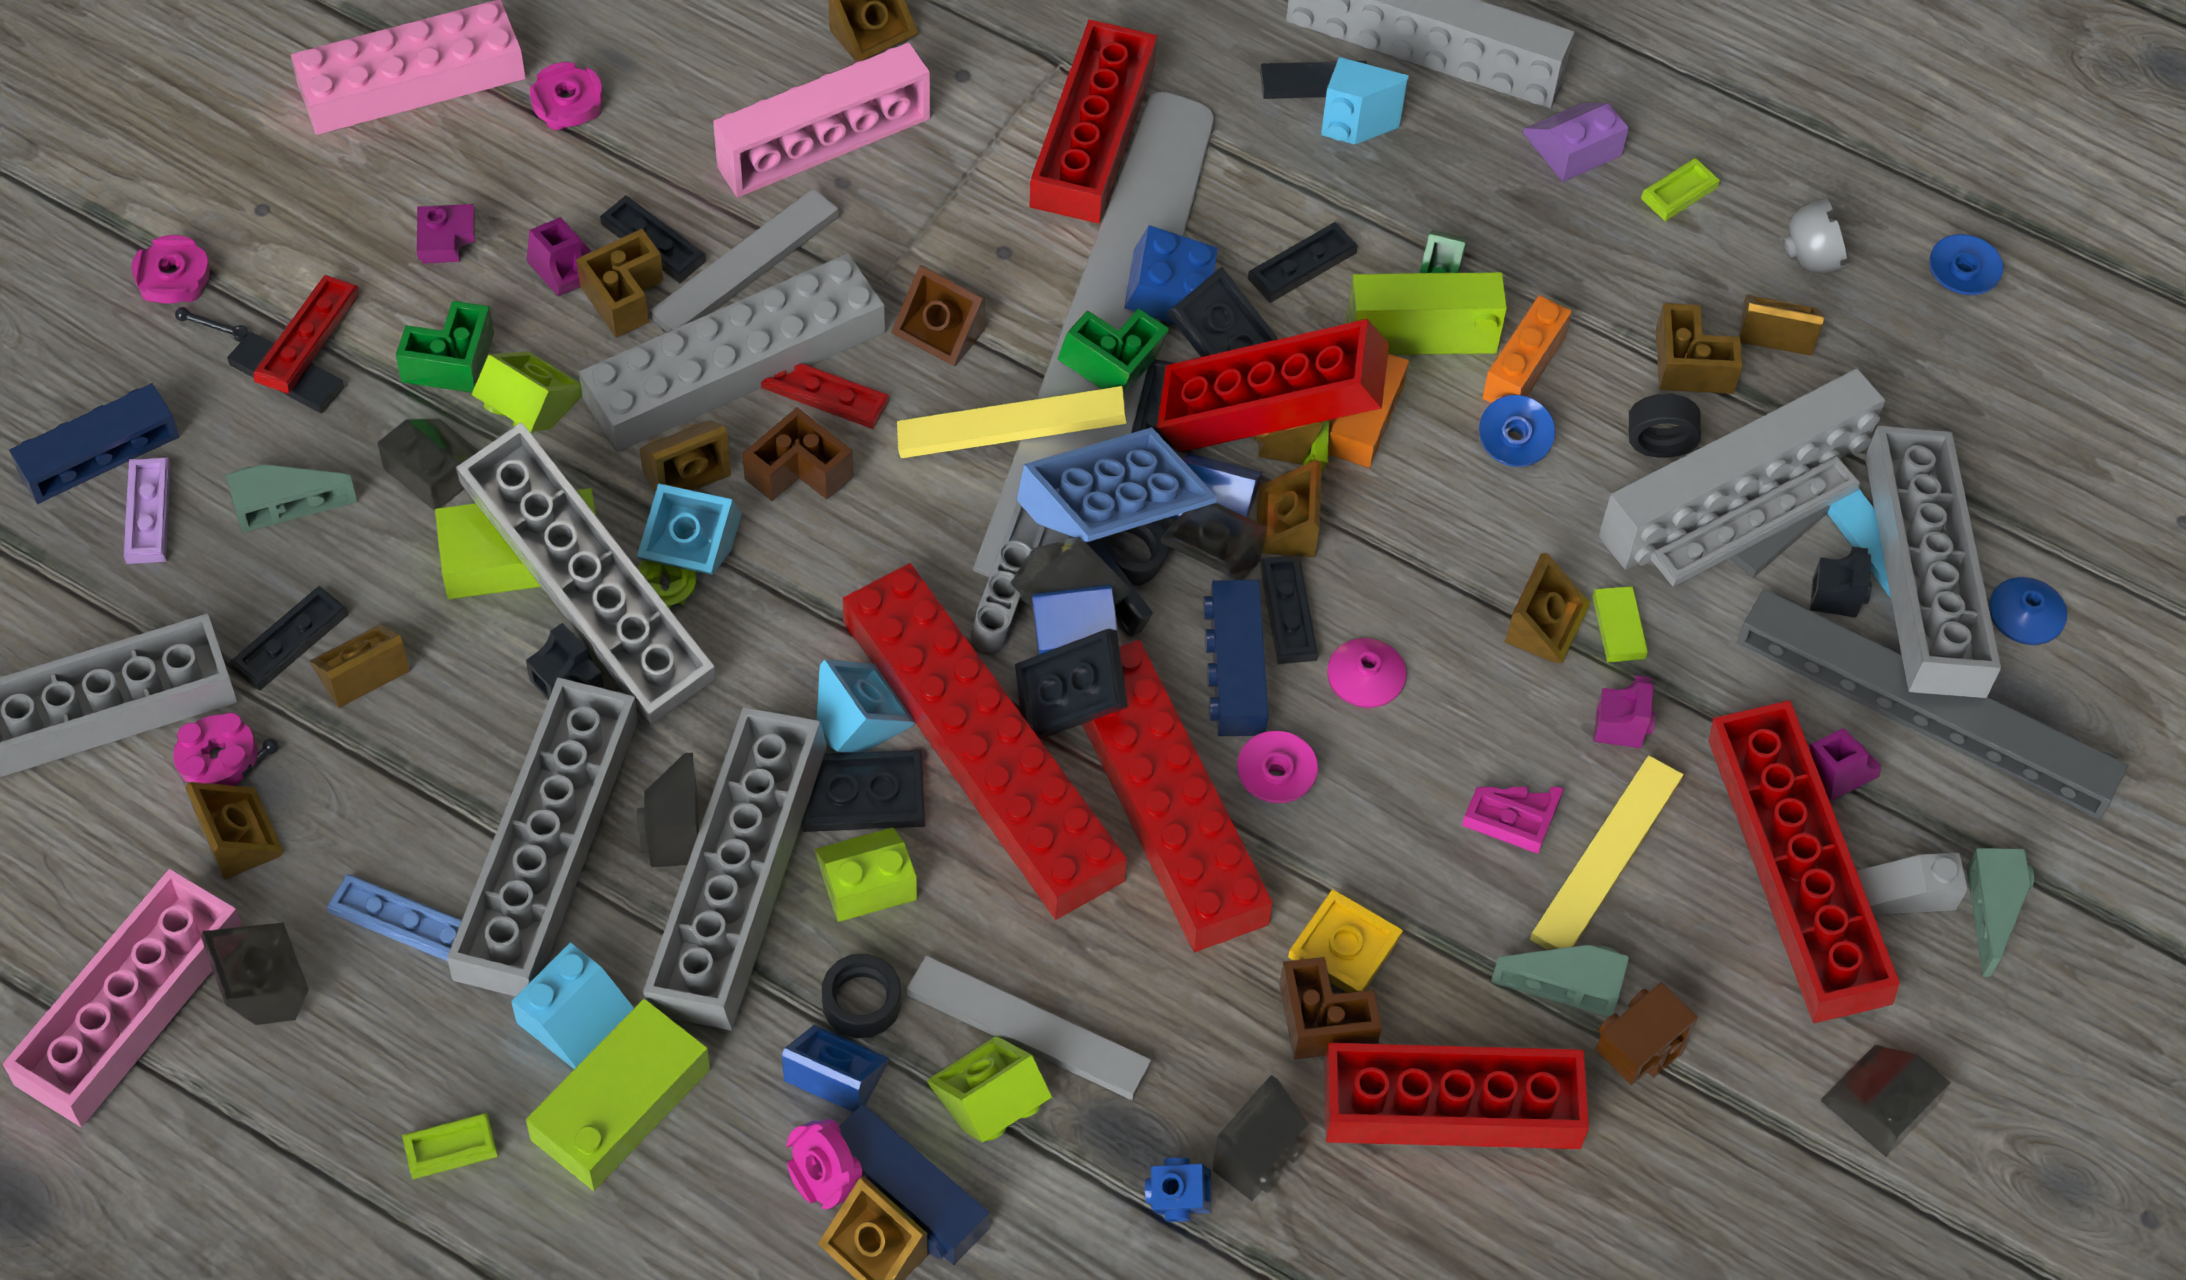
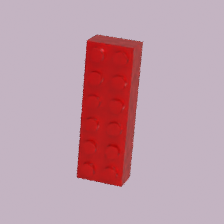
[1029,19,1157,224]
[1157,319,1389,452]
[1324,1043,1589,1149]

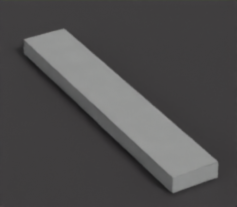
[649,188,839,332]
[1651,456,1860,587]
[906,956,1151,1100]

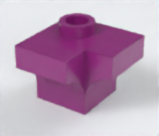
[417,204,475,264]
[526,217,592,296]
[1593,676,1656,749]
[1808,728,1881,801]

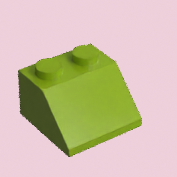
[471,351,582,433]
[814,827,917,922]
[927,1036,1052,1143]

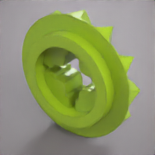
[637,560,697,609]

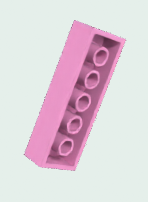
[290,0,525,135]
[713,43,930,198]
[3,869,245,1128]

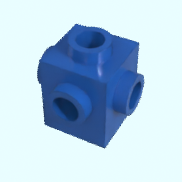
[1145,1158,1212,1222]

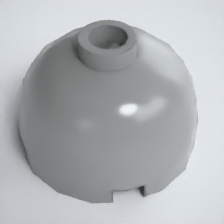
[1783,198,1847,274]

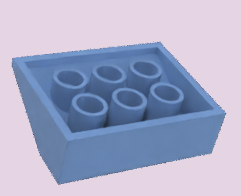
[1017,427,1217,542]

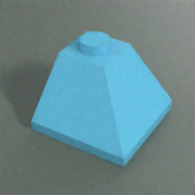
[817,660,915,753]

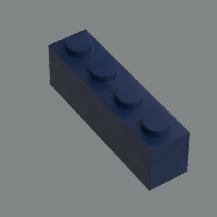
[9,383,179,504]
[1203,580,1269,736]
[839,1104,990,1265]

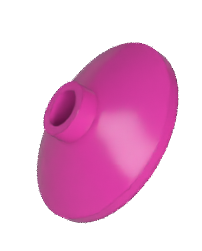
[1327,638,1406,708]
[1237,731,1318,803]

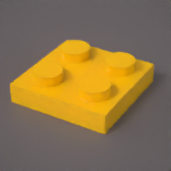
[1288,889,1403,993]

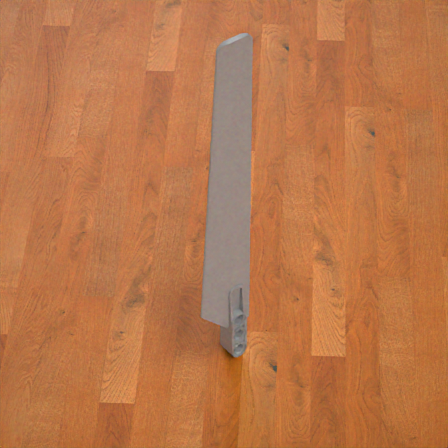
[971,92,1214,653]

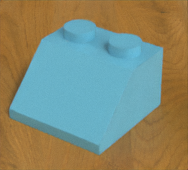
[1321,57,1409,144]
[637,484,742,575]
[511,942,634,1069]

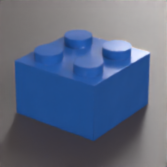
[1124,225,1218,324]

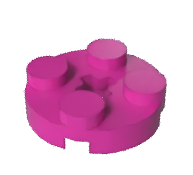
[529,62,603,130]
[131,235,210,304]
[173,713,258,786]
[786,1119,862,1209]

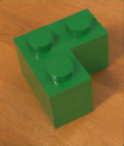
[395,301,494,393]
[1057,308,1169,395]

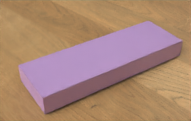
[124,457,171,564]

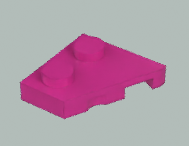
[1462,787,1564,854]

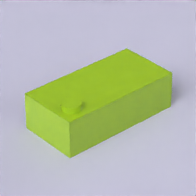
[1345,272,1507,355]
[435,488,596,600]
[526,999,710,1191]

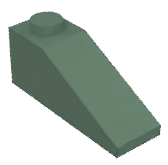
[225,464,357,533]
[1966,848,2034,977]
[1491,945,1629,1017]

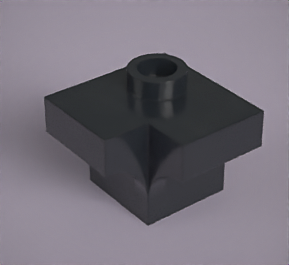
[1810,546,1872,618]
[526,623,604,700]

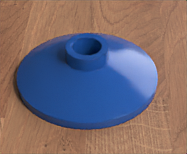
[1929,234,2003,295]
[1479,395,1555,467]
[1989,577,2067,645]

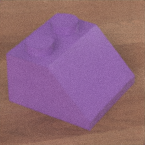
[1523,102,1629,182]

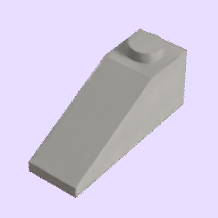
[1857,853,1968,915]

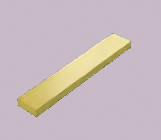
[897,386,1127,458]
[1530,755,1684,950]

